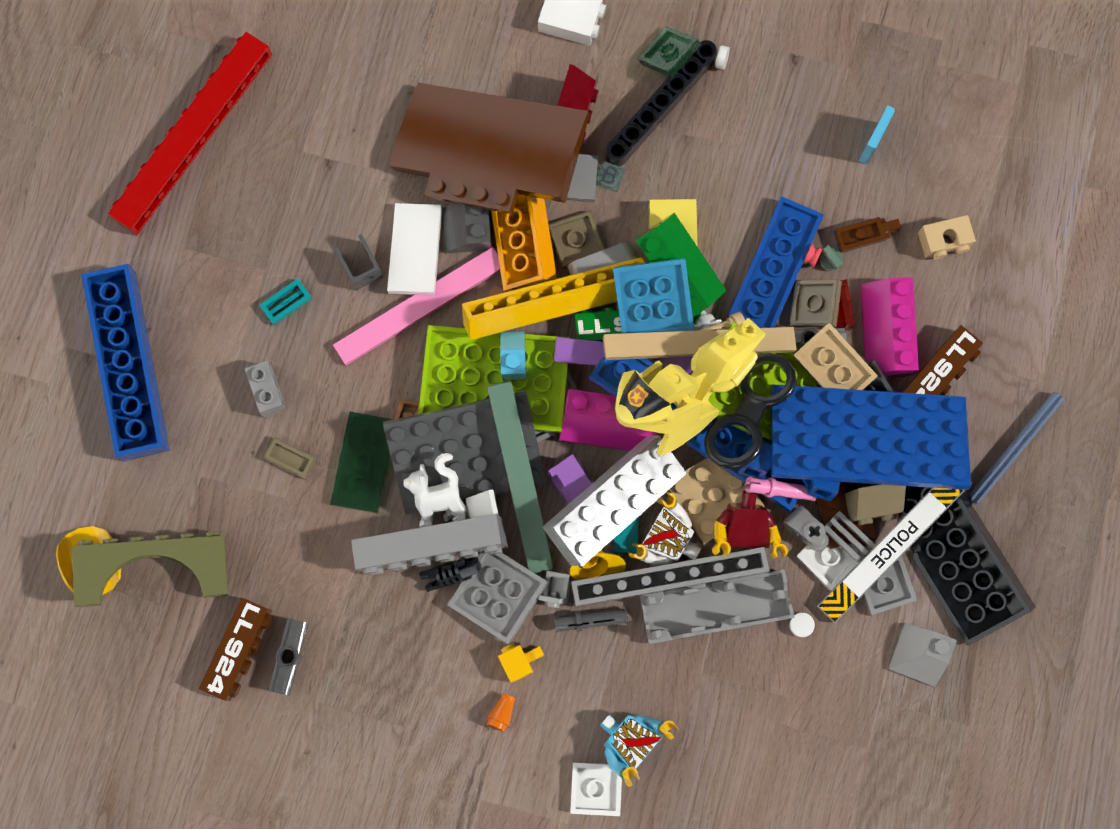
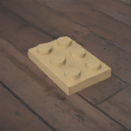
[793,323,878,390]

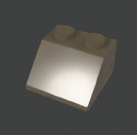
[844,484,906,526]

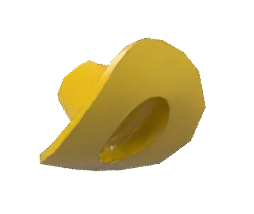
[56,526,121,596]

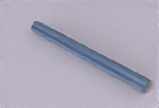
[967,392,1064,505]

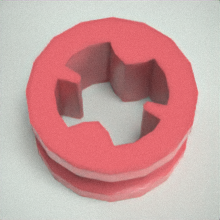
[803,244,822,268]

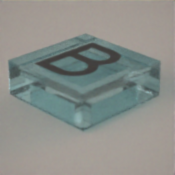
[596,161,625,192]

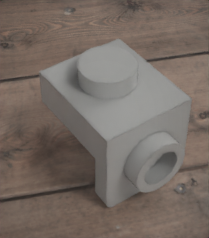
[538,571,572,608]

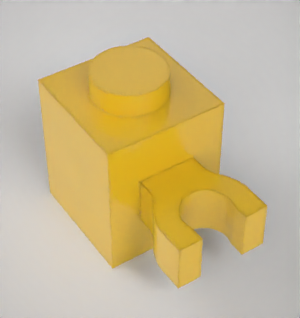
[498,643,544,683]

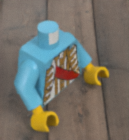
[600,714,678,787]

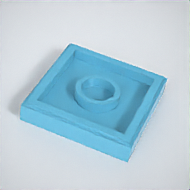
[859,105,895,164]

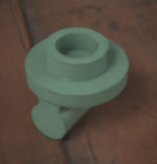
[819,245,843,271]

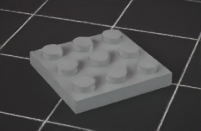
[447,552,548,645]

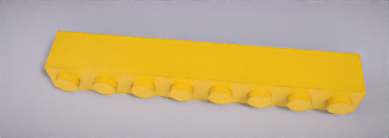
[462,257,645,340]

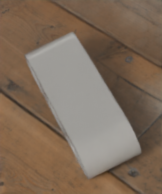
[567,242,636,275]

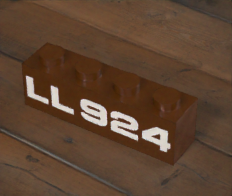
[902,325,983,396]
[199,597,273,701]

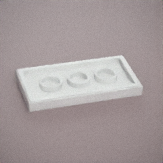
[387,203,442,295]

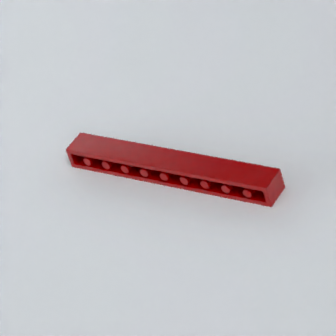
[108,32,272,236]

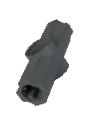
[268,618,309,696]

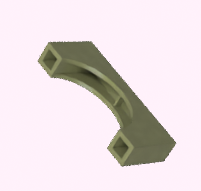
[72,532,228,608]

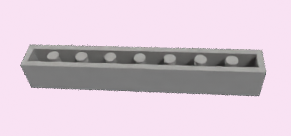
[571,547,769,608]

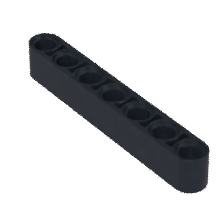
[606,40,717,167]

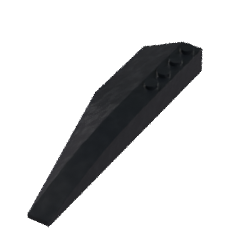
[863,360,1036,646]

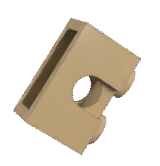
[918,215,976,260]

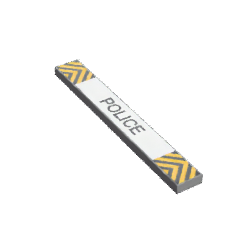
[817,482,972,623]

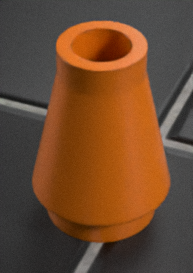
[487,693,516,732]

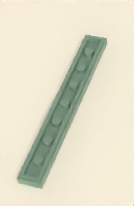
[487,381,553,573]

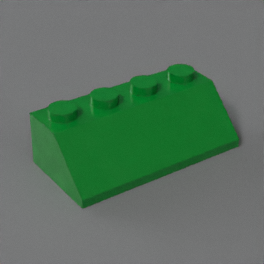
[635,212,727,317]

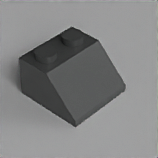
[442,203,491,254]

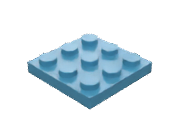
[613,257,694,334]

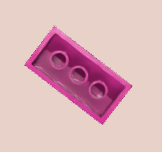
[860,277,919,376]
[559,389,659,451]

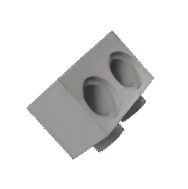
[245,361,287,418]

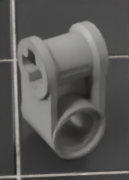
[783,505,829,551]

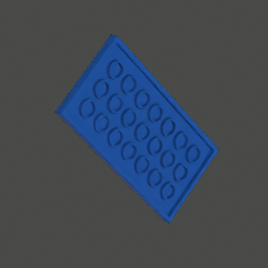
[771,384,971,490]

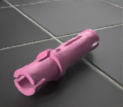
[745,477,817,501]

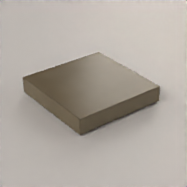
[548,210,605,269]
[790,279,842,328]

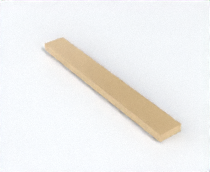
[603,327,797,360]

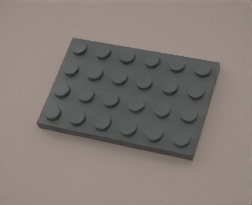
[383,391,546,515]

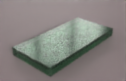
[330,411,394,514]

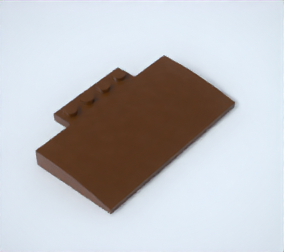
[389,83,590,215]

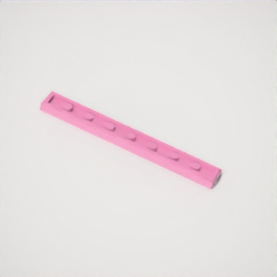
[333,247,500,366]

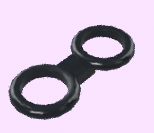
[704,353,797,469]

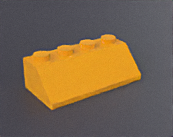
[491,194,557,292]

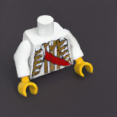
[629,491,701,566]

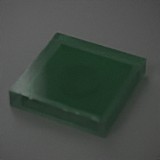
[638,26,701,78]

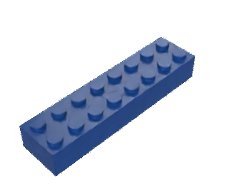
[81,264,170,462]

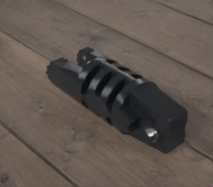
[419,558,482,592]

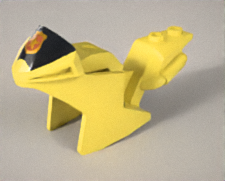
[615,318,766,456]

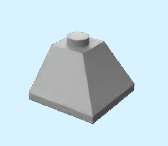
[888,623,957,687]

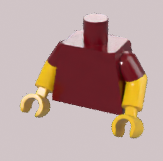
[712,491,788,559]

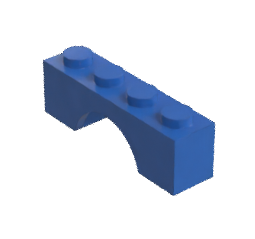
[738,439,840,502]

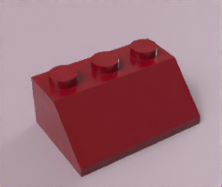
[557,64,599,145]

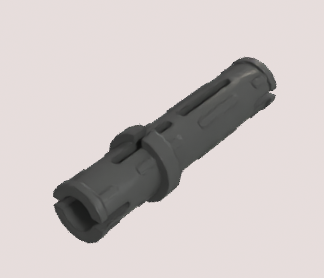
[553,608,628,633]

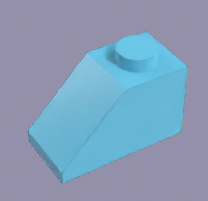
[500,331,526,380]

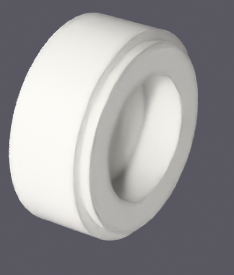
[715,45,730,70]
[789,613,815,637]

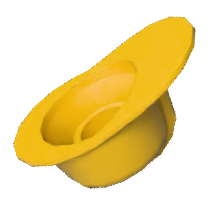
[569,549,626,580]

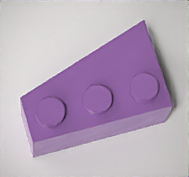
[548,454,594,505]

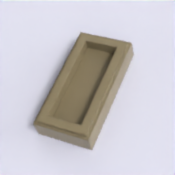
[263,437,317,480]

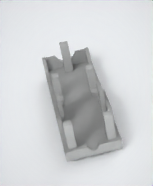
[640,569,795,644]

